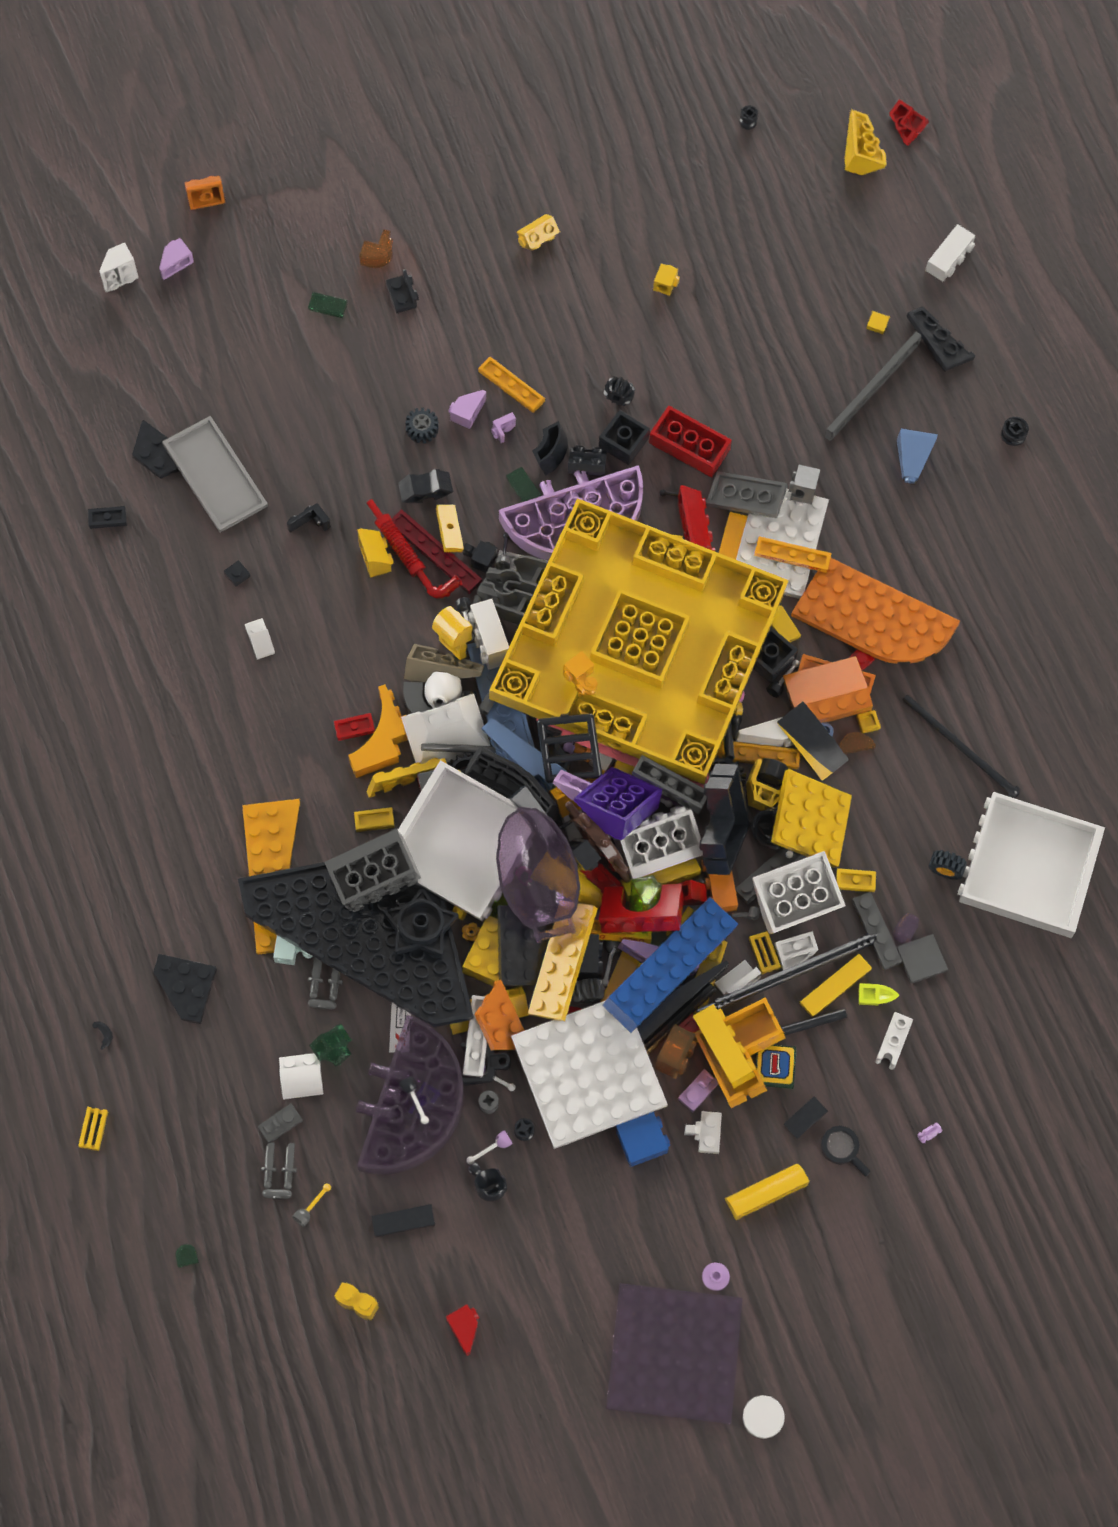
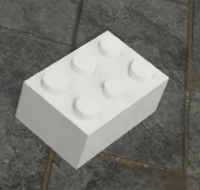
[468,599,509,670]

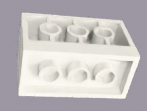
[613,805,703,880]

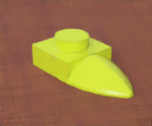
[858,983,899,1006]

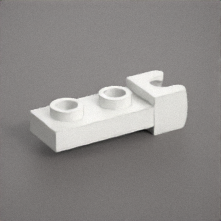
[875,1012,913,1070]

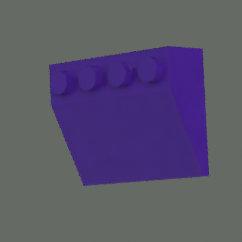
[574,767,663,841]

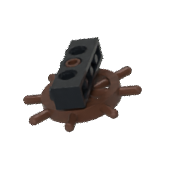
[563,801,631,883]

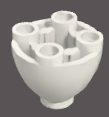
[425,672,462,708]

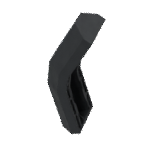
[465,747,559,822]

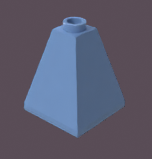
[897,429,937,484]

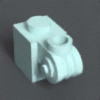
[273,935,313,965]

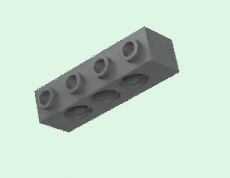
[632,755,707,814]

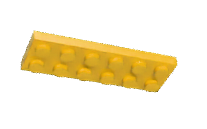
[528,901,598,1021]

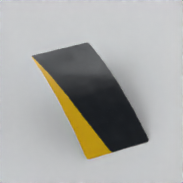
[777,701,848,781]

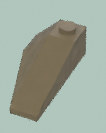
[404,644,484,682]

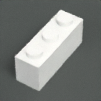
[925,224,975,281]

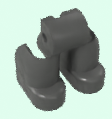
[477,555,548,625]

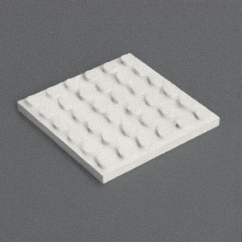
[511,1001,668,1149]

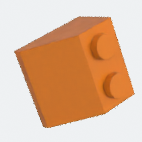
[185,176,225,210]

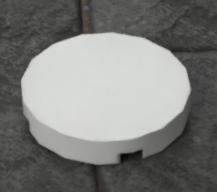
[743,1395,785,1439]

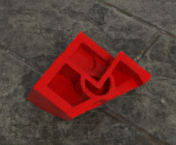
[889,99,929,146]

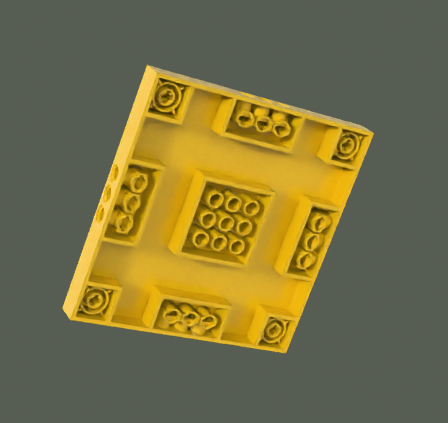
[489,498,789,784]

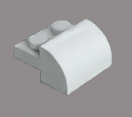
[279,1053,323,1099]

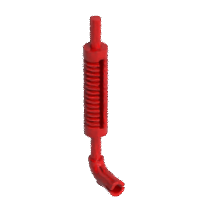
[366,499,463,599]

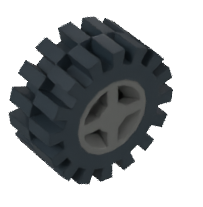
[405,407,439,444]

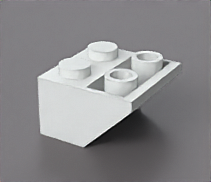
[100,242,138,292]

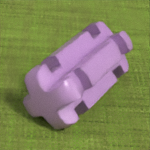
[917,1123,942,1143]

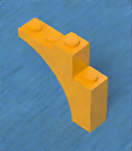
[348,684,408,778]

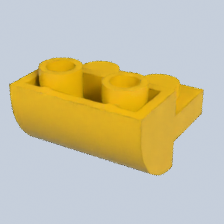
[432,606,473,660]

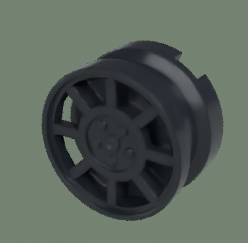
[1001,417,1029,446]

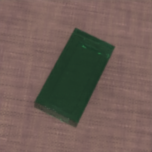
[308,292,348,318]
[506,467,541,502]

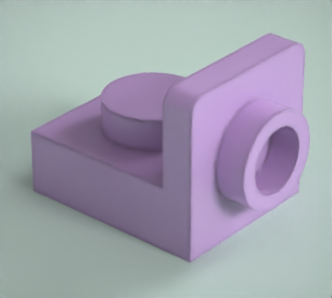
[491,412,516,443]

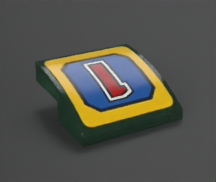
[755,1044,796,1089]

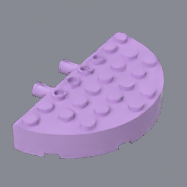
[499,466,643,561]

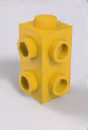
[517,214,560,250]

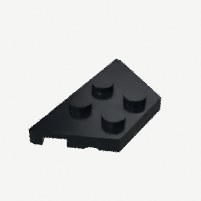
[132,420,180,479]

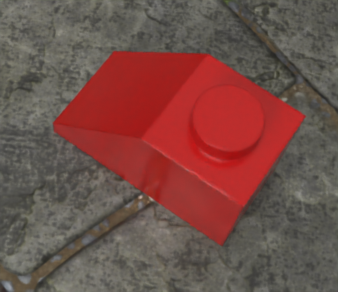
[678,880,707,905]
[446,1304,479,1356]

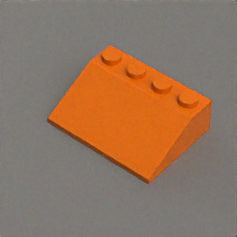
[783,656,873,723]

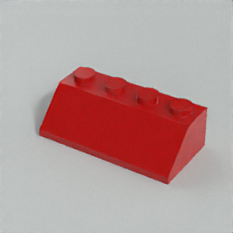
[678,485,715,551]

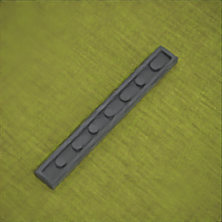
[825,332,921,441]

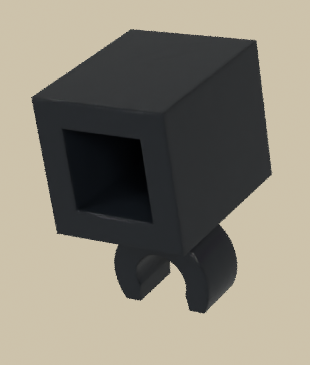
[462,540,497,573]

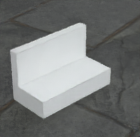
[715,960,761,995]

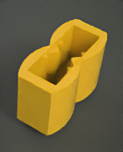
[335,1283,379,1320]

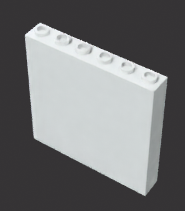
[390,760,535,921]
[958,792,1105,938]

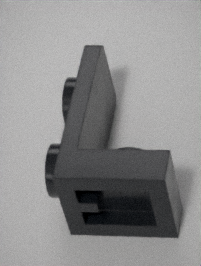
[287,503,331,533]

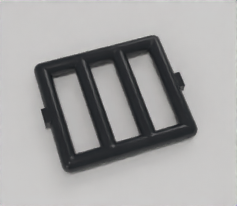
[537,713,602,783]

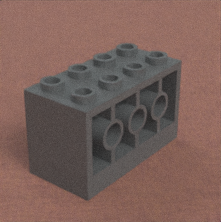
[324,829,421,912]

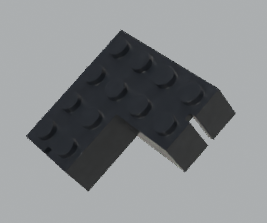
[699,764,750,875]

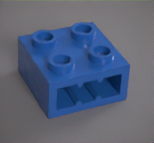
[615,1112,670,1167]

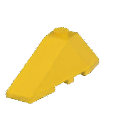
[845,110,886,175]

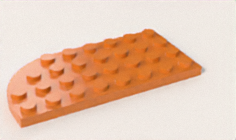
[791,558,960,664]

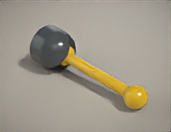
[292,1183,331,1227]

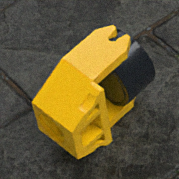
[746,758,789,811]

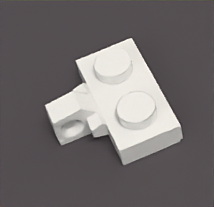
[684,1111,722,1154]

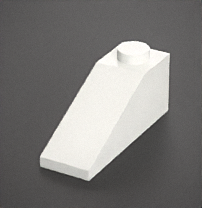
[735,717,794,747]

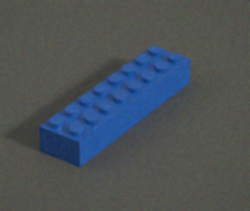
[602,897,738,1033]

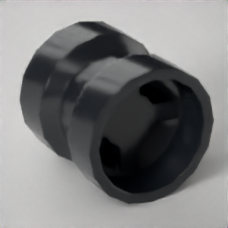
[739,105,758,130]

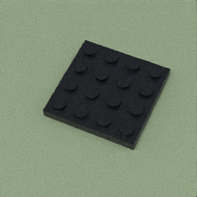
[497,906,559,986]

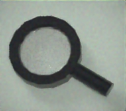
[821,1125,871,1177]

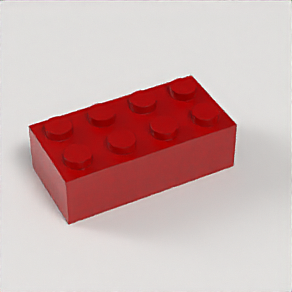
[649,405,732,478]

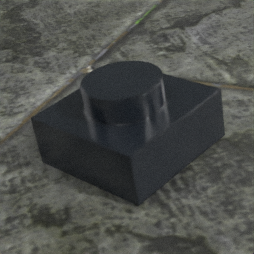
[224,560,250,587]

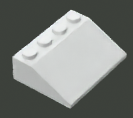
[752,851,846,935]

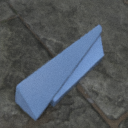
[481,719,567,791]

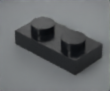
[88,506,127,529]

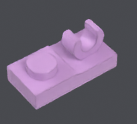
[678,1069,719,1112]

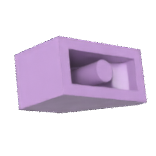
[160,238,193,280]
[449,390,486,429]

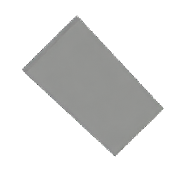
[163,416,268,533]

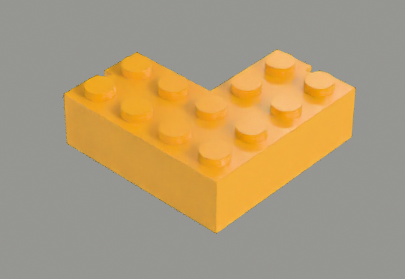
[694,997,785,1108]

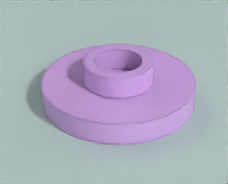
[702,1263,730,1291]

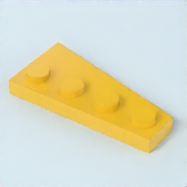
[367,758,447,798]

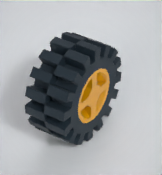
[929,850,967,880]

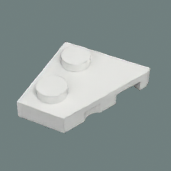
[774,931,818,970]

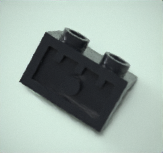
[386,269,419,314]

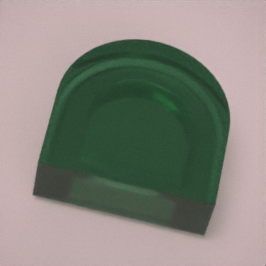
[176,1244,199,1268]

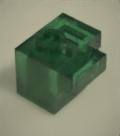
[309,1024,352,1067]

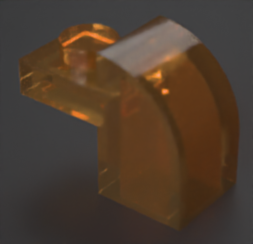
[359,229,393,268]

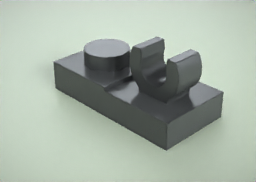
[258,1104,303,1143]

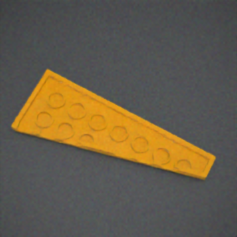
[243,799,300,955]

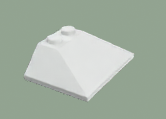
[401,693,490,764]

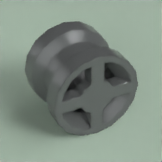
[479,1091,499,1114]

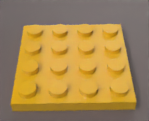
[771,769,852,868]

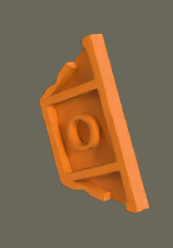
[474,980,525,1050]

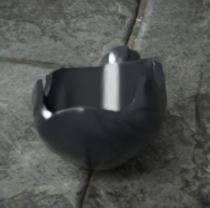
[468,1163,507,1201]

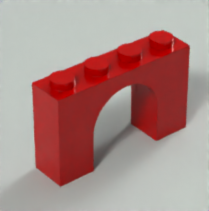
[599,884,684,933]

